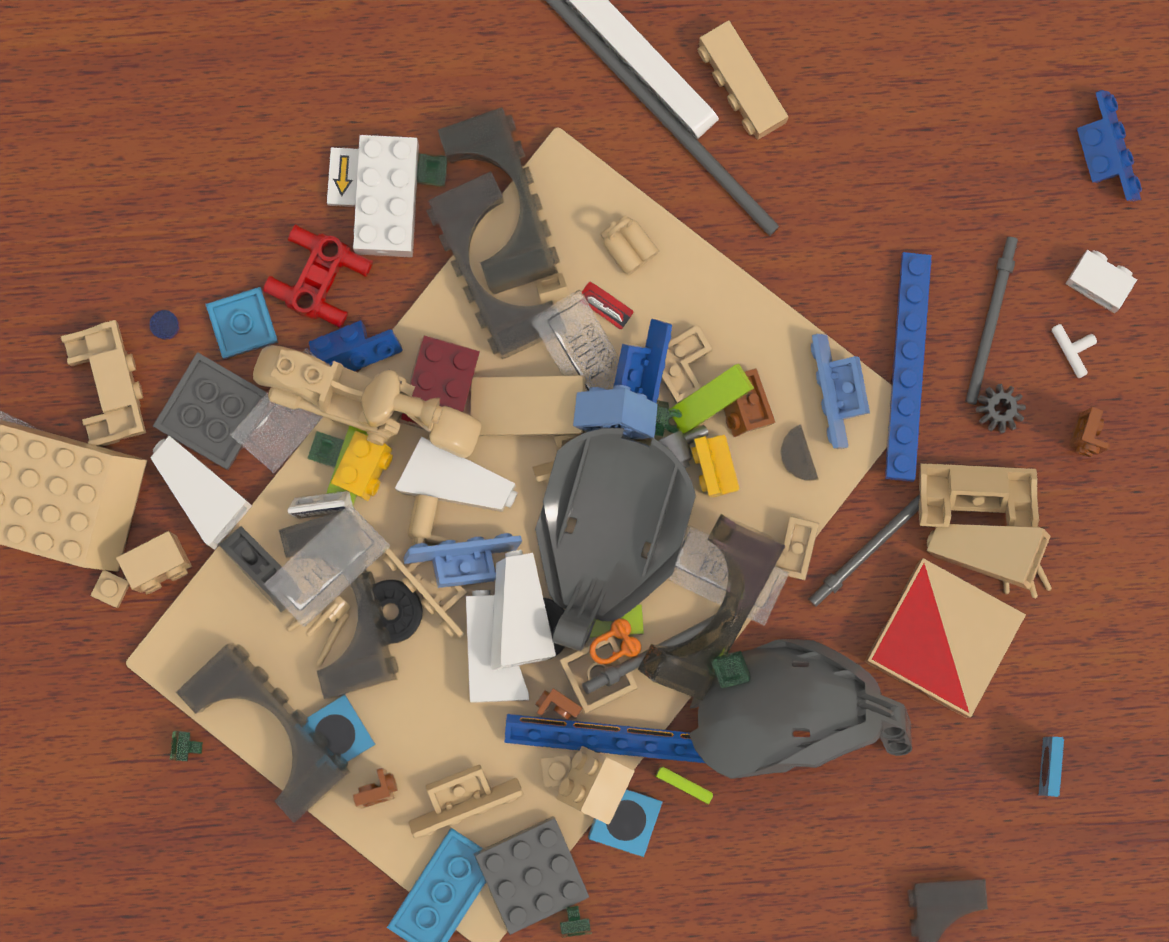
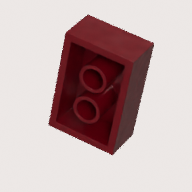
[399,335,480,430]

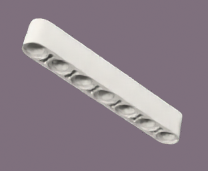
[565,0,719,139]

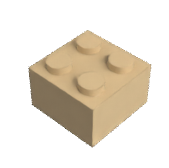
[116,531,192,595]
[560,636,638,714]
[557,746,635,825]

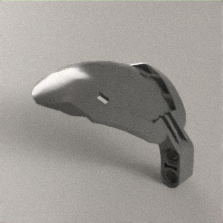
[535,428,696,652]
[689,639,912,779]

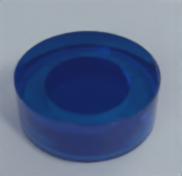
[149,310,180,340]

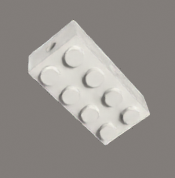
[353,135,419,257]

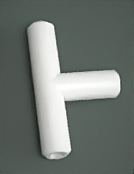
[1052,324,1097,378]

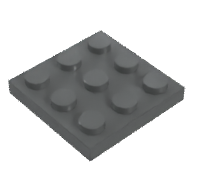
[153,352,270,471]
[473,816,589,935]

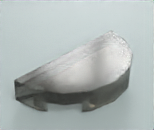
[780,424,818,481]

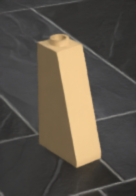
[927,524,1051,590]

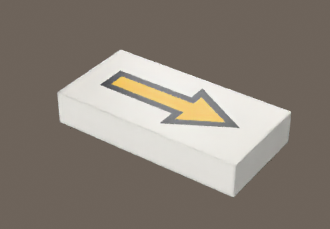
[327,147,359,207]

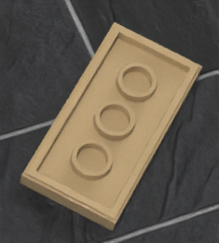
[471,375,586,436]

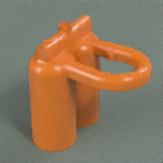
[589,618,641,665]

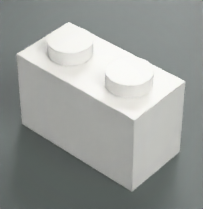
[1065,250,1137,313]

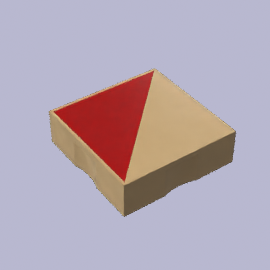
[864,558,1026,718]

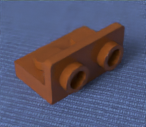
[724,368,776,437]
[1069,407,1110,457]
[535,688,583,720]
[353,768,398,809]

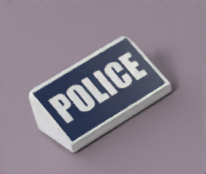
[288,491,353,519]

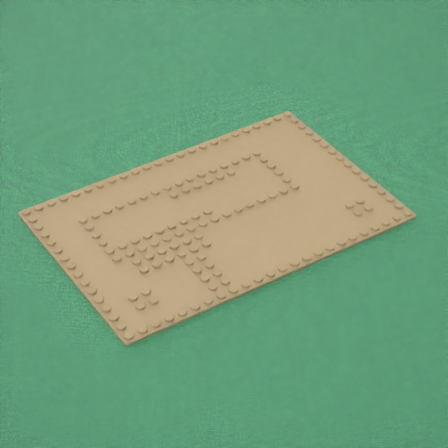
[126,128,892,942]

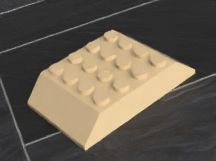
[0,419,147,571]

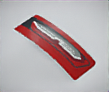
[577,282,634,329]

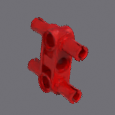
[263,224,373,329]

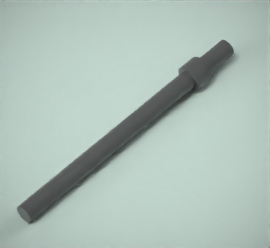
[965,236,1018,405]
[808,494,920,607]
[582,608,734,694]

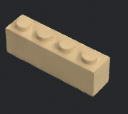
[697,21,789,140]

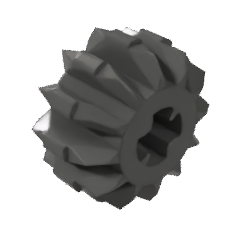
[976,384,1026,434]

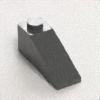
[219,526,303,612]

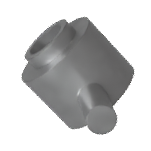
[658,425,708,469]

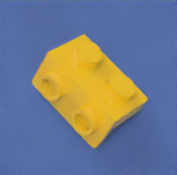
[331,431,393,501]
[691,435,740,498]

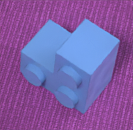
[573,385,658,440]

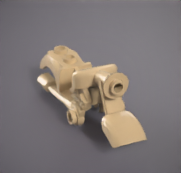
[253,345,482,458]

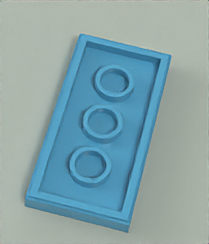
[387,828,486,942]

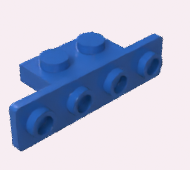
[1077,90,1142,202]
[614,319,672,403]
[309,320,403,371]

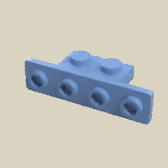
[811,334,870,449]
[403,533,522,588]

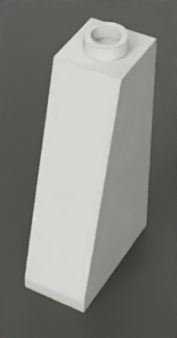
[150,436,252,550]
[395,436,518,512]
[491,550,556,671]
[466,590,529,703]

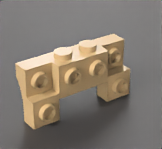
[61,320,146,447]
[918,463,1039,527]

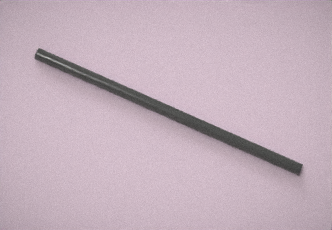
[545,0,780,236]

